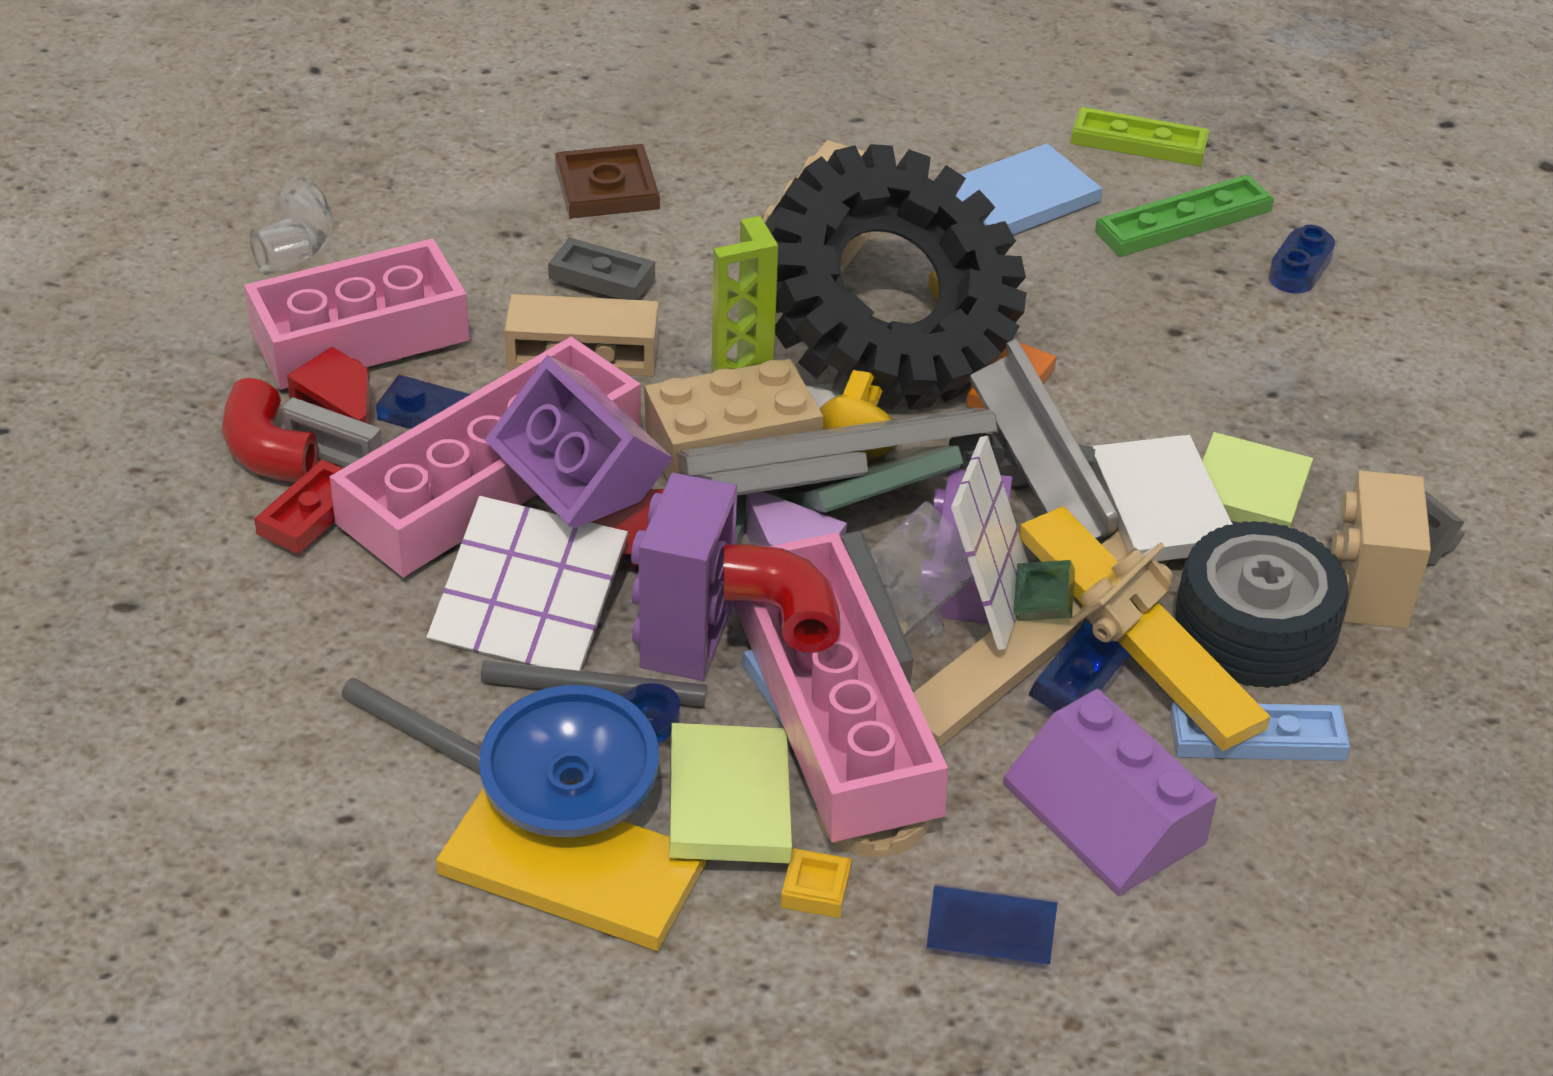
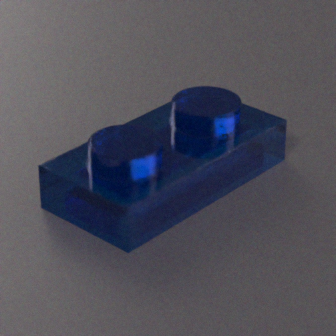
[376,375,471,429]
[1028,621,1130,712]
[926,883,1058,964]

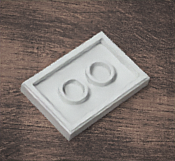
[1092,434,1232,561]

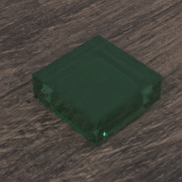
[1014,560,1075,621]

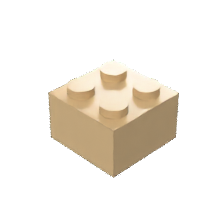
[1331,470,1431,629]

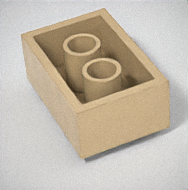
[644,359,823,481]

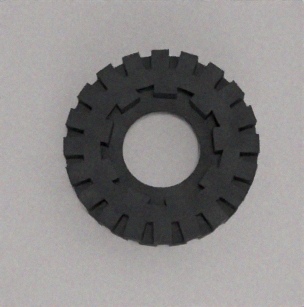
[765,144,1027,410]

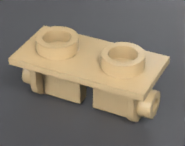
[1069,542,1173,642]

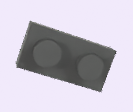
[548,237,655,300]

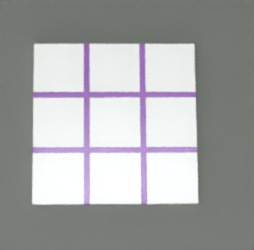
[951,435,1031,650]
[427,496,629,671]

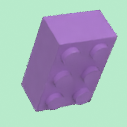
[631,472,737,681]

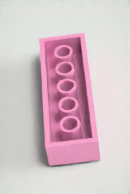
[329,336,641,578]
[733,532,948,843]

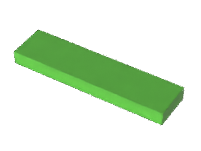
[1095,174,1274,257]

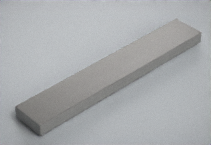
[677,407,997,476]

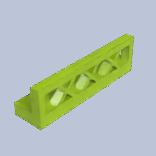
[711,215,778,373]

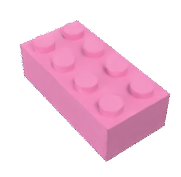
[244,238,470,390]

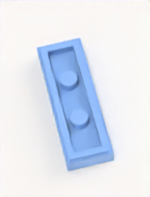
[1170,702,1350,761]

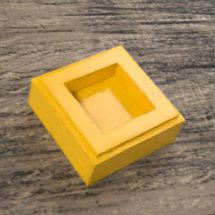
[781,848,852,918]

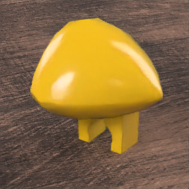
[819,370,897,463]

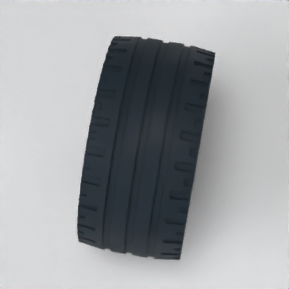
[1176,521,1348,688]

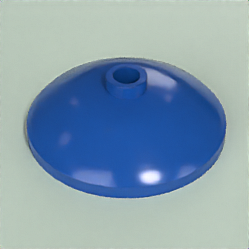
[479,685,659,837]

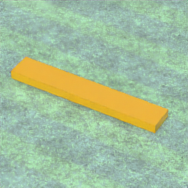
[1019,506,1271,751]

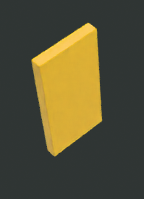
[436,788,707,951]

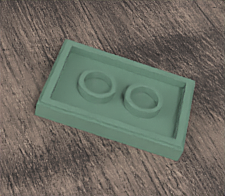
[778,446,963,512]

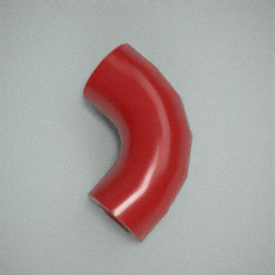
[222,378,318,483]
[724,544,840,653]

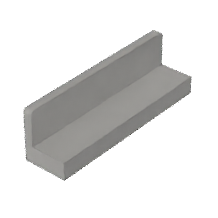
[970,338,1118,542]

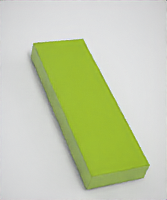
[1070,107,1209,167]

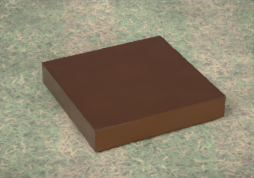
[555,144,660,219]

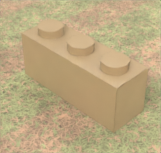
[504,294,658,377]

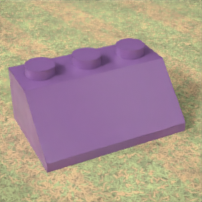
[485,355,673,528]
[1003,689,1217,897]

